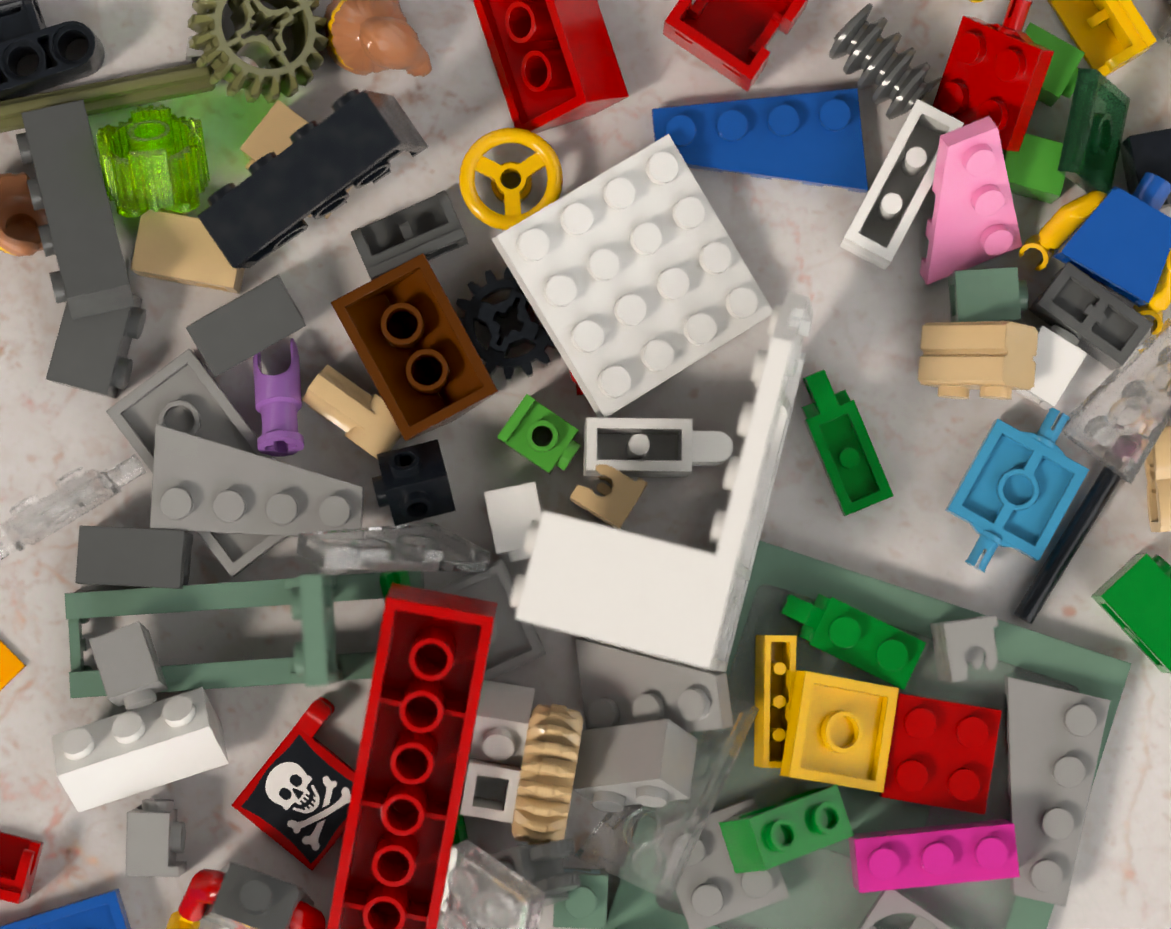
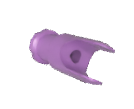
[253,338,304,457]

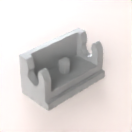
[930,615,998,682]

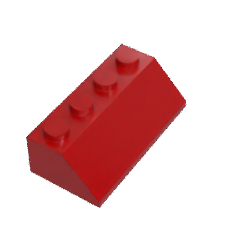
[473,0,629,134]

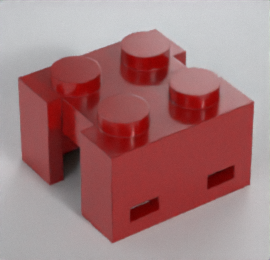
[663,0,808,92]

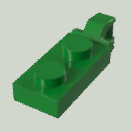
[801,369,894,516]
[779,594,926,690]

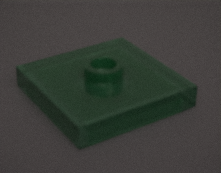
[1057,68,1130,193]

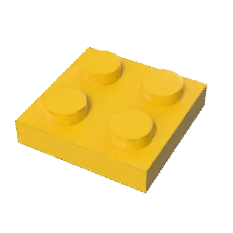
[780,670,899,793]

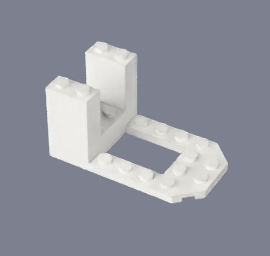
[510,292,814,673]

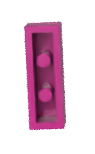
[848,819,1020,893]

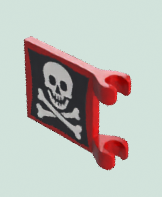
[231,697,355,871]

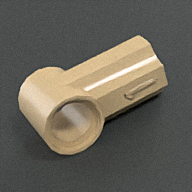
[302,364,402,460]

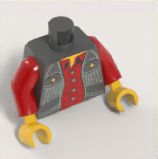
[166,862,326,929]

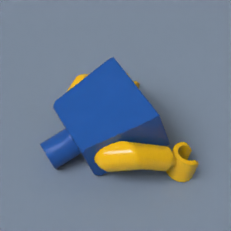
[1019,172,1171,335]

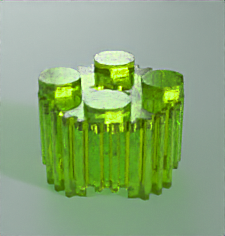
[96,104,210,218]

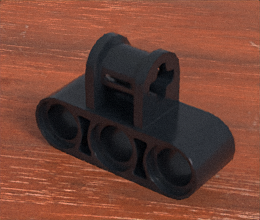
[0,0,105,102]

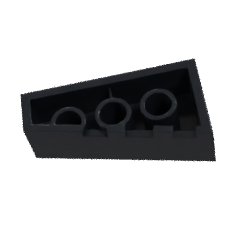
[197,89,428,268]

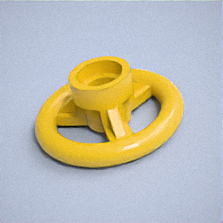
[459,128,563,230]

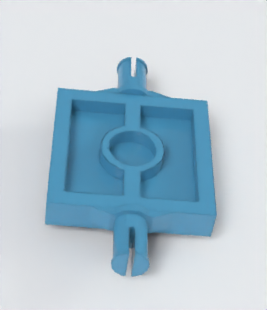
[945,408,1089,573]

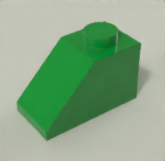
[1091,553,1171,674]

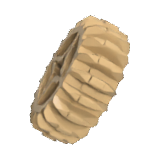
[511,704,583,845]

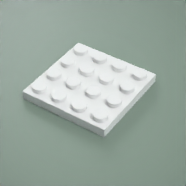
[492,134,773,418]

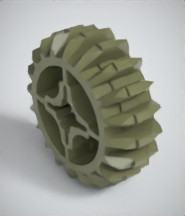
[187,0,329,103]

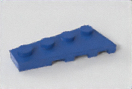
[652,88,868,193]

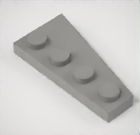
[150,424,364,540]

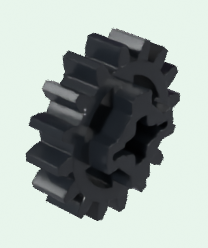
[456,266,557,381]

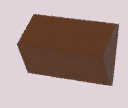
[331,253,498,441]

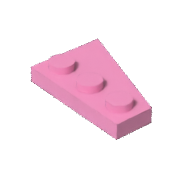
[920,116,1022,285]

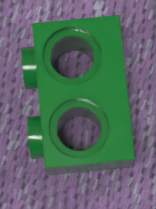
[719,785,854,874]

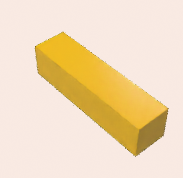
[754,635,797,768]

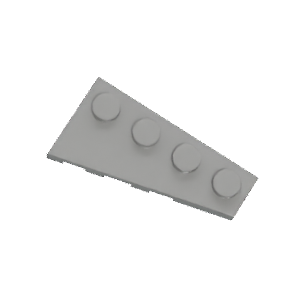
[1005,676,1111,907]

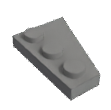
[575,637,733,732]

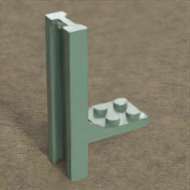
[65,570,424,698]

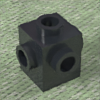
[372,439,456,526]

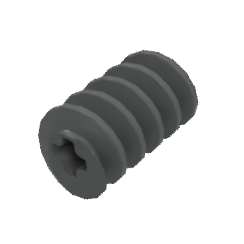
[829,3,942,120]

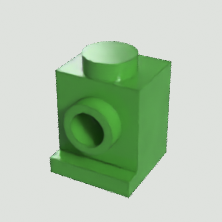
[497,394,581,475]

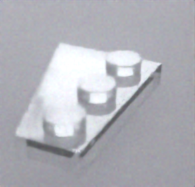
[297,522,491,574]

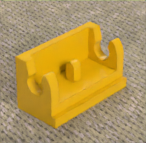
[1047,0,1157,81]

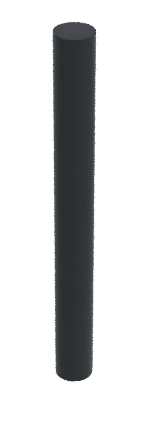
[1014,437,1140,624]

